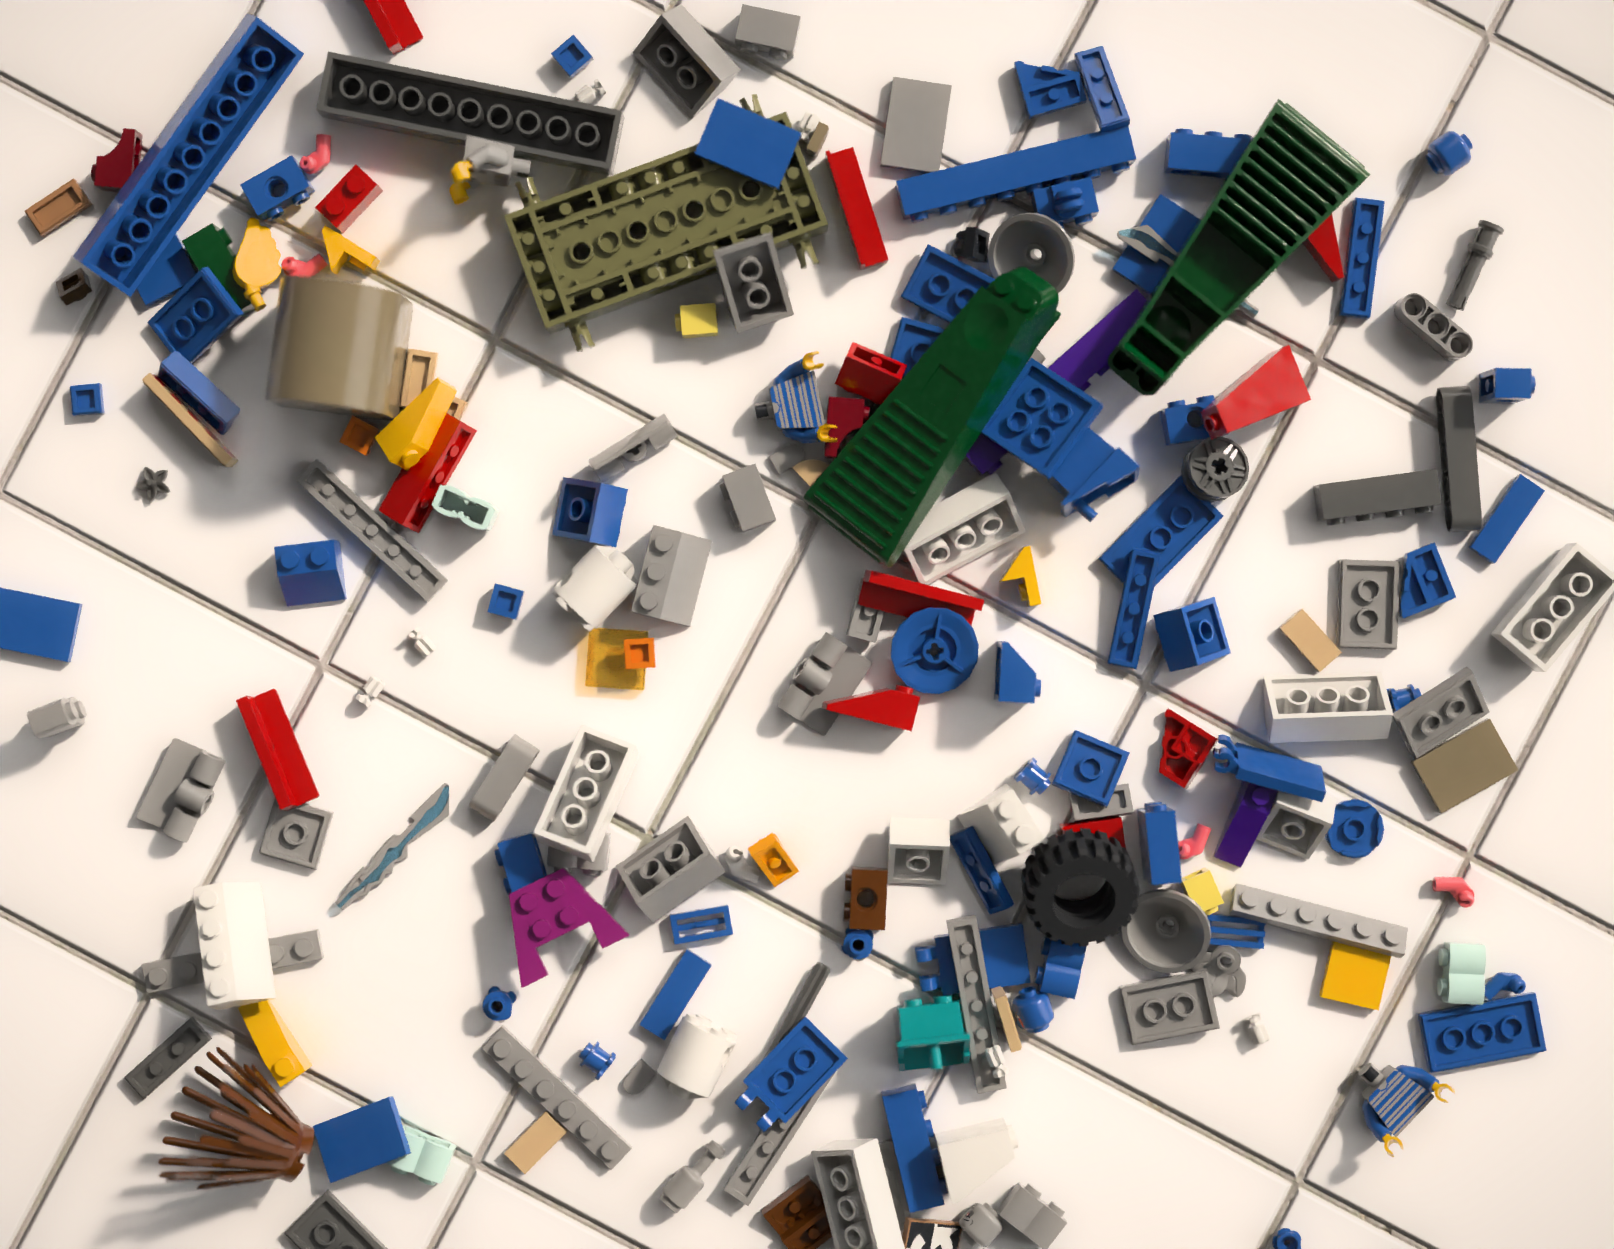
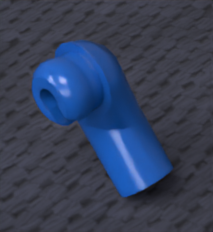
[1484,972,1526,1001]

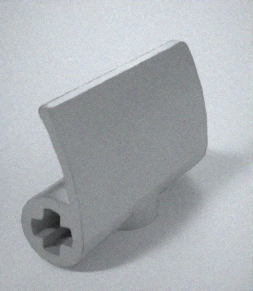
[588,414,678,483]
[777,632,872,736]
[136,738,226,843]

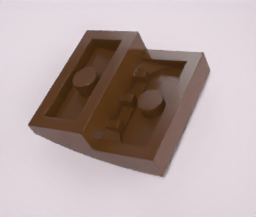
[761,1175,832,1249]

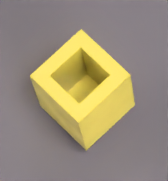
[675,303,718,339]
[1180,868,1224,916]

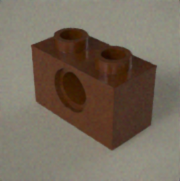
[843,866,888,930]

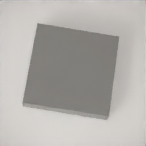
[259,798,334,870]

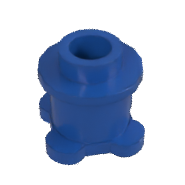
[1386,684,1421,713]
[1014,757,1051,795]
[841,926,874,959]
[483,986,517,1021]
[578,1041,616,1081]

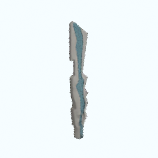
[1117,225,1259,319]
[335,783,450,910]

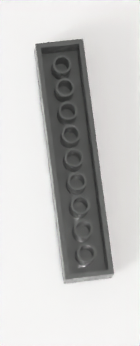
[316,51,625,176]

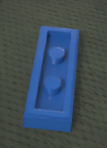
[1074,45,1130,133]
[1468,474,1545,564]
[950,826,1015,915]
[640,948,712,1041]

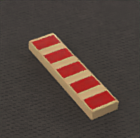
[142,372,239,468]

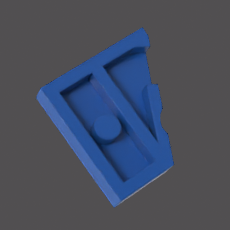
[1013,61,1087,119]
[1399,542,1457,619]

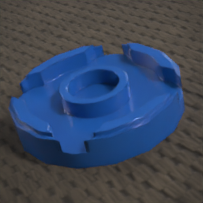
[1325,799,1384,858]

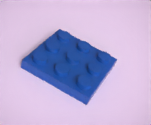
[981,357,1104,479]

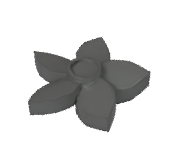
[135,467,171,502]

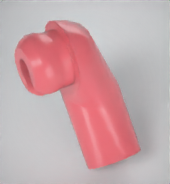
[299,134,331,174]
[281,254,328,277]
[1178,823,1212,860]
[1433,877,1475,908]

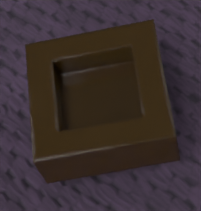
[56,268,92,306]

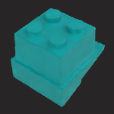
[896,995,970,1071]

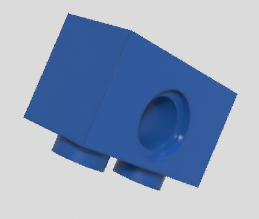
[240,155,315,221]
[1479,368,1536,404]
[1160,395,1229,446]

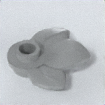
[1189,945,1246,997]

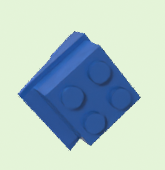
[1048,428,1140,522]

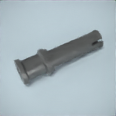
[1446,220,1505,311]

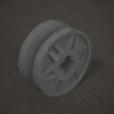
[1181,436,1249,503]

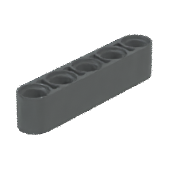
[1436,385,1482,532]

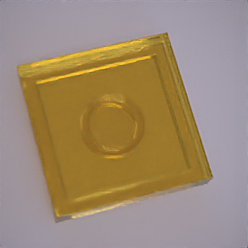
[585,628,649,690]

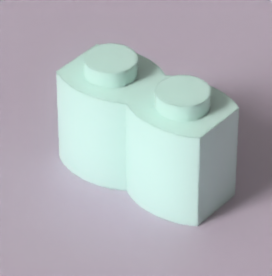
[432,485,499,531]
[1437,942,1486,1005]
[387,1125,457,1185]

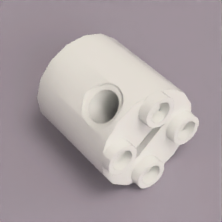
[552,545,638,631]
[657,1013,737,1100]

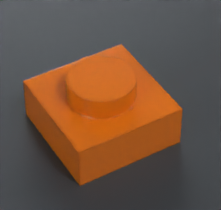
[339,415,381,456]
[624,638,656,669]

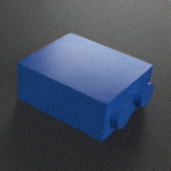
[1137,802,1182,885]

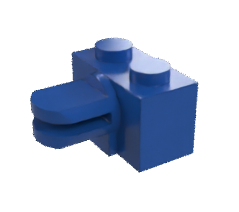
[1030,177,1099,229]

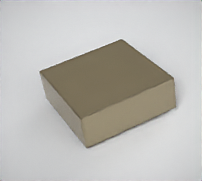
[806,121,829,158]

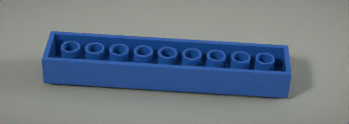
[73,13,304,297]

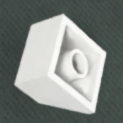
[1256,791,1336,860]
[887,817,950,885]

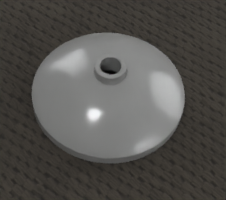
[988,213,1075,293]
[1121,889,1211,973]

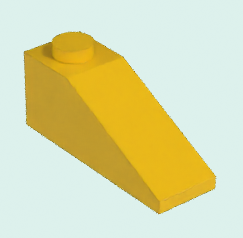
[375,377,457,470]
[238,1000,312,1088]

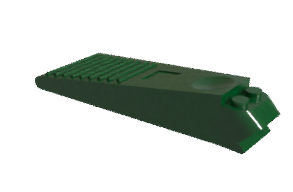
[1108,98,1371,396]
[803,266,1061,568]

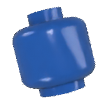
[1426,131,1473,175]
[1012,986,1054,1033]

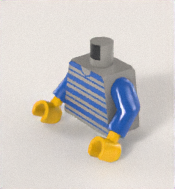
[754,351,837,444]
[1358,1063,1455,1157]

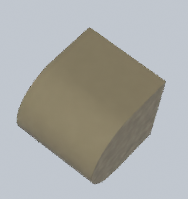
[266,276,414,421]

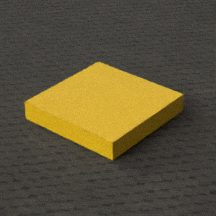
[1319,941,1391,1011]

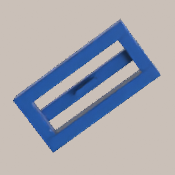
[670,904,733,945]
[1207,914,1266,949]

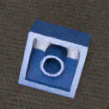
[552,477,628,547]
[274,540,347,606]
[1153,597,1231,672]
[994,641,1041,703]

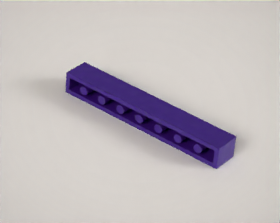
[965,289,1146,476]

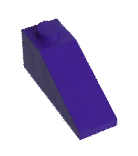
[1213,781,1278,868]

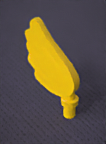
[232,217,281,312]

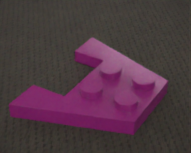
[509,867,630,988]

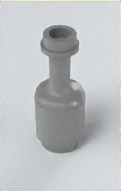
[660,1140,725,1213]

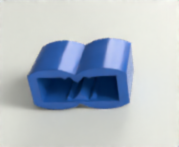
[1034,937,1087,999]

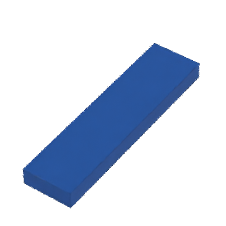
[1339,197,1385,319]
[1107,547,1161,669]

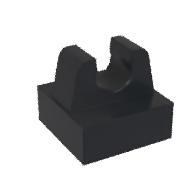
[954,227,990,262]

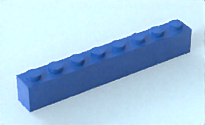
[895,125,1136,223]

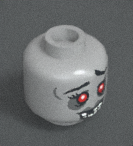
[959,1202,1003,1247]

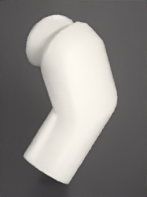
[725,845,761,883]

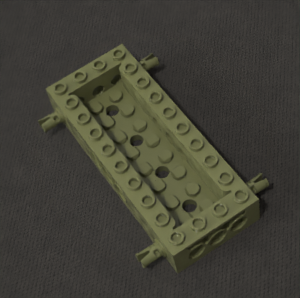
[504,94,828,352]

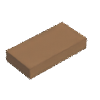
[24,178,93,237]

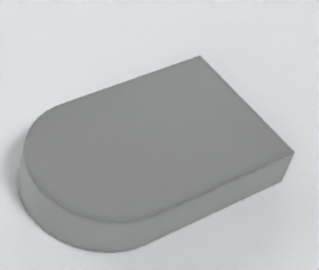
[769,443,805,475]
[623,1059,657,1095]

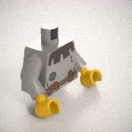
[449,136,531,205]

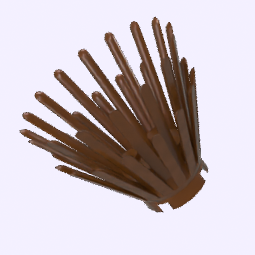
[158,1046,314,1189]

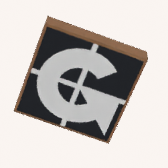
[902,1217,962,1249]

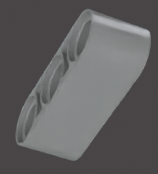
[1394,293,1473,361]
[469,734,540,822]

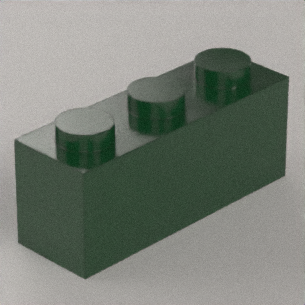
[182,223,264,317]

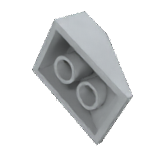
[713,232,794,333]

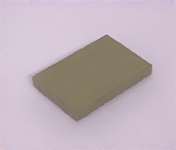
[1410,718,1518,814]

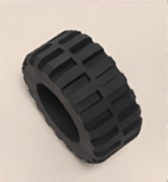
[1021,828,1140,946]

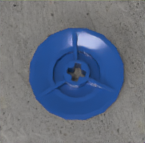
[890,607,979,694]

